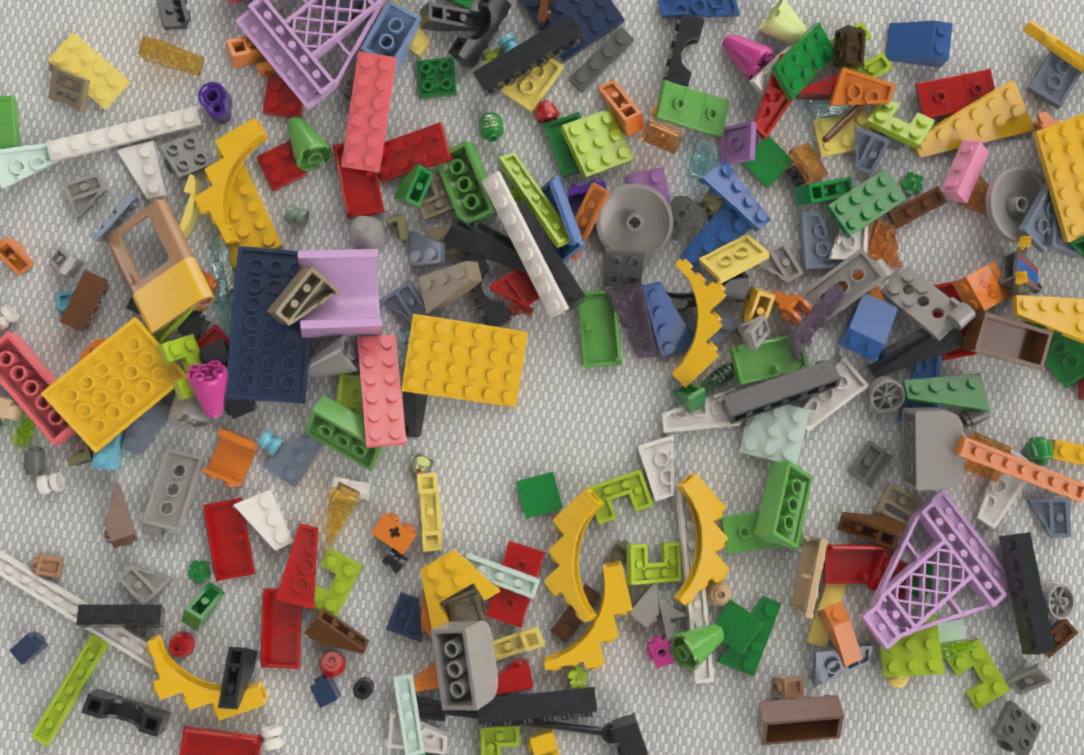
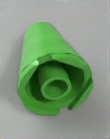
[287,117,332,171]
[669,624,724,672]

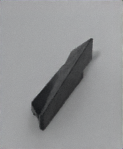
[443,216,528,274]
[867,328,964,378]
[403,362,428,437]

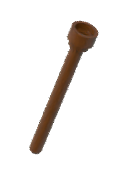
[822,79,882,143]

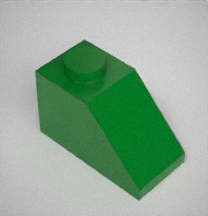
[393,164,434,208]
[181,582,225,632]

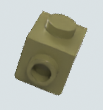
[699,188,724,218]

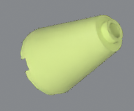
[758,0,808,46]

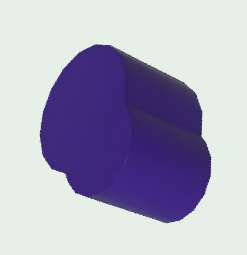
[198,82,232,124]

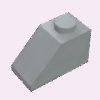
[629,583,659,628]

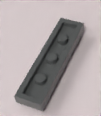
[568,27,635,93]

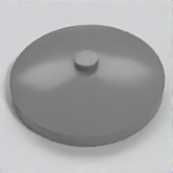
[986,166,1046,243]
[596,183,673,259]

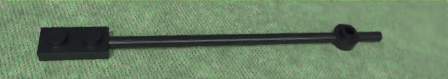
[416,696,618,744]

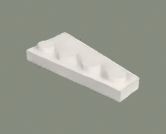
[803,356,869,433]
[661,387,741,434]
[976,444,1035,529]

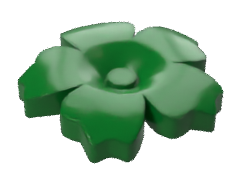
[901,172,924,195]
[187,560,211,584]

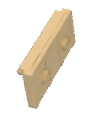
[791,536,828,619]

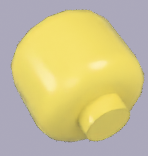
[886,676,908,688]

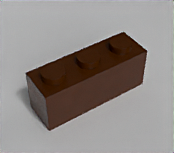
[59,270,110,332]

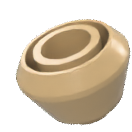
[706,581,732,607]

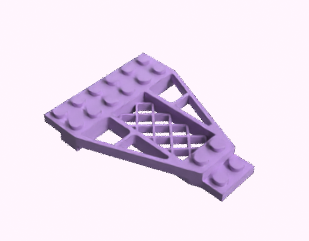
[235,0,387,111]
[859,489,1009,650]

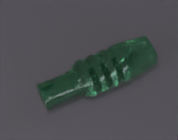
[699,362,736,393]

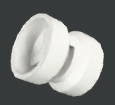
[0,304,19,331]
[37,472,65,495]
[260,725,283,750]

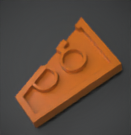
[829,67,896,106]

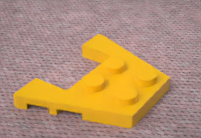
[420,549,500,629]

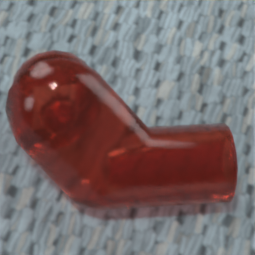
[507,303,534,317]

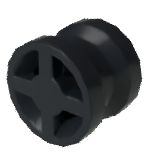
[353,677,374,700]

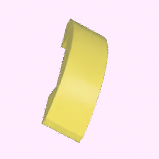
[180,174,201,239]
[417,472,443,552]
[493,626,545,661]

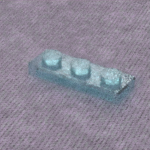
[208,238,235,298]

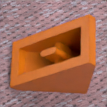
[0,237,34,276]

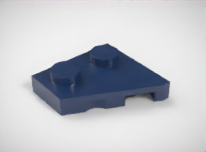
[386,591,422,642]

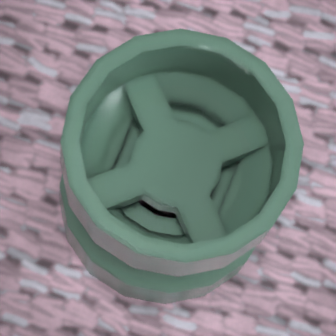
[284,204,310,228]

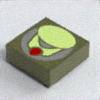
[409,453,435,474]

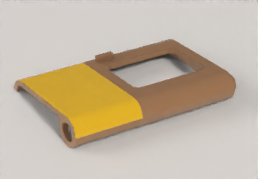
[105,199,215,337]

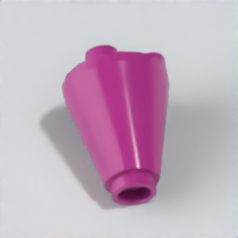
[722,34,774,81]
[187,360,228,418]

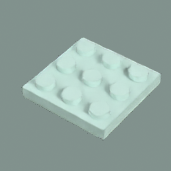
[739,405,810,466]

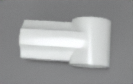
[330,477,370,499]

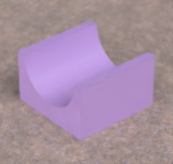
[298,249,382,338]

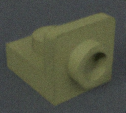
[385,214,410,243]
[67,440,93,466]
[605,539,630,566]

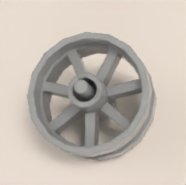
[866,376,905,413]
[1042,583,1075,620]

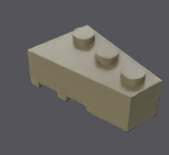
[418,261,482,315]
[267,266,340,326]

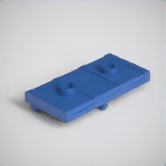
[540,176,585,262]

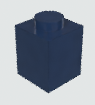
[9,631,48,665]
[310,674,341,708]

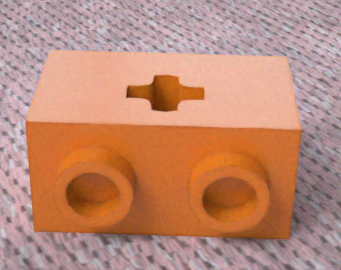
[371,512,418,555]

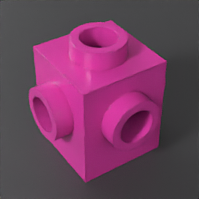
[645,635,675,669]

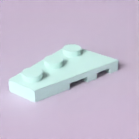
[0,143,58,189]

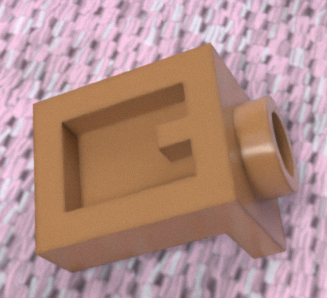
[31,552,65,578]
[772,675,804,699]

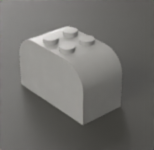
[902,407,966,491]
[431,621,498,710]

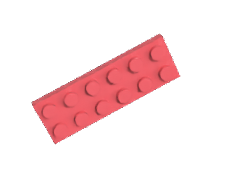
[341,51,397,173]
[357,335,406,448]

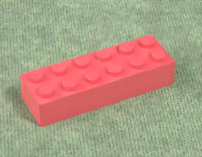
[0,332,76,445]

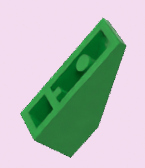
[793,177,853,206]

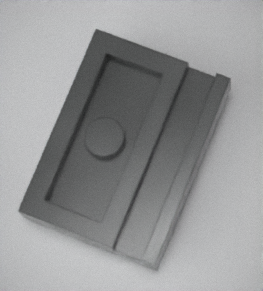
[847,440,893,488]

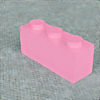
[940,140,989,203]

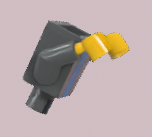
[1000,236,1042,296]

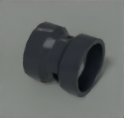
[785,162,811,187]
[381,548,408,574]

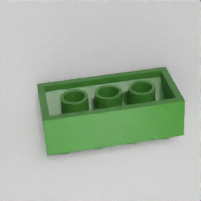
[437,141,498,225]
[304,395,386,471]
[754,461,813,549]

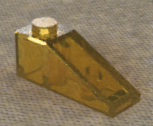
[138,36,205,76]
[327,482,360,546]

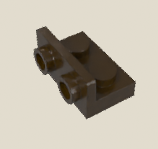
[833,25,866,69]

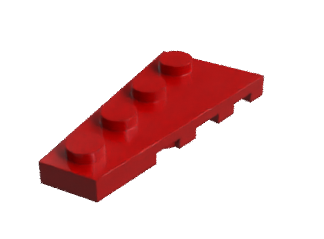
[753,53,793,139]
[275,523,319,610]

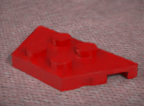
[489,269,540,309]

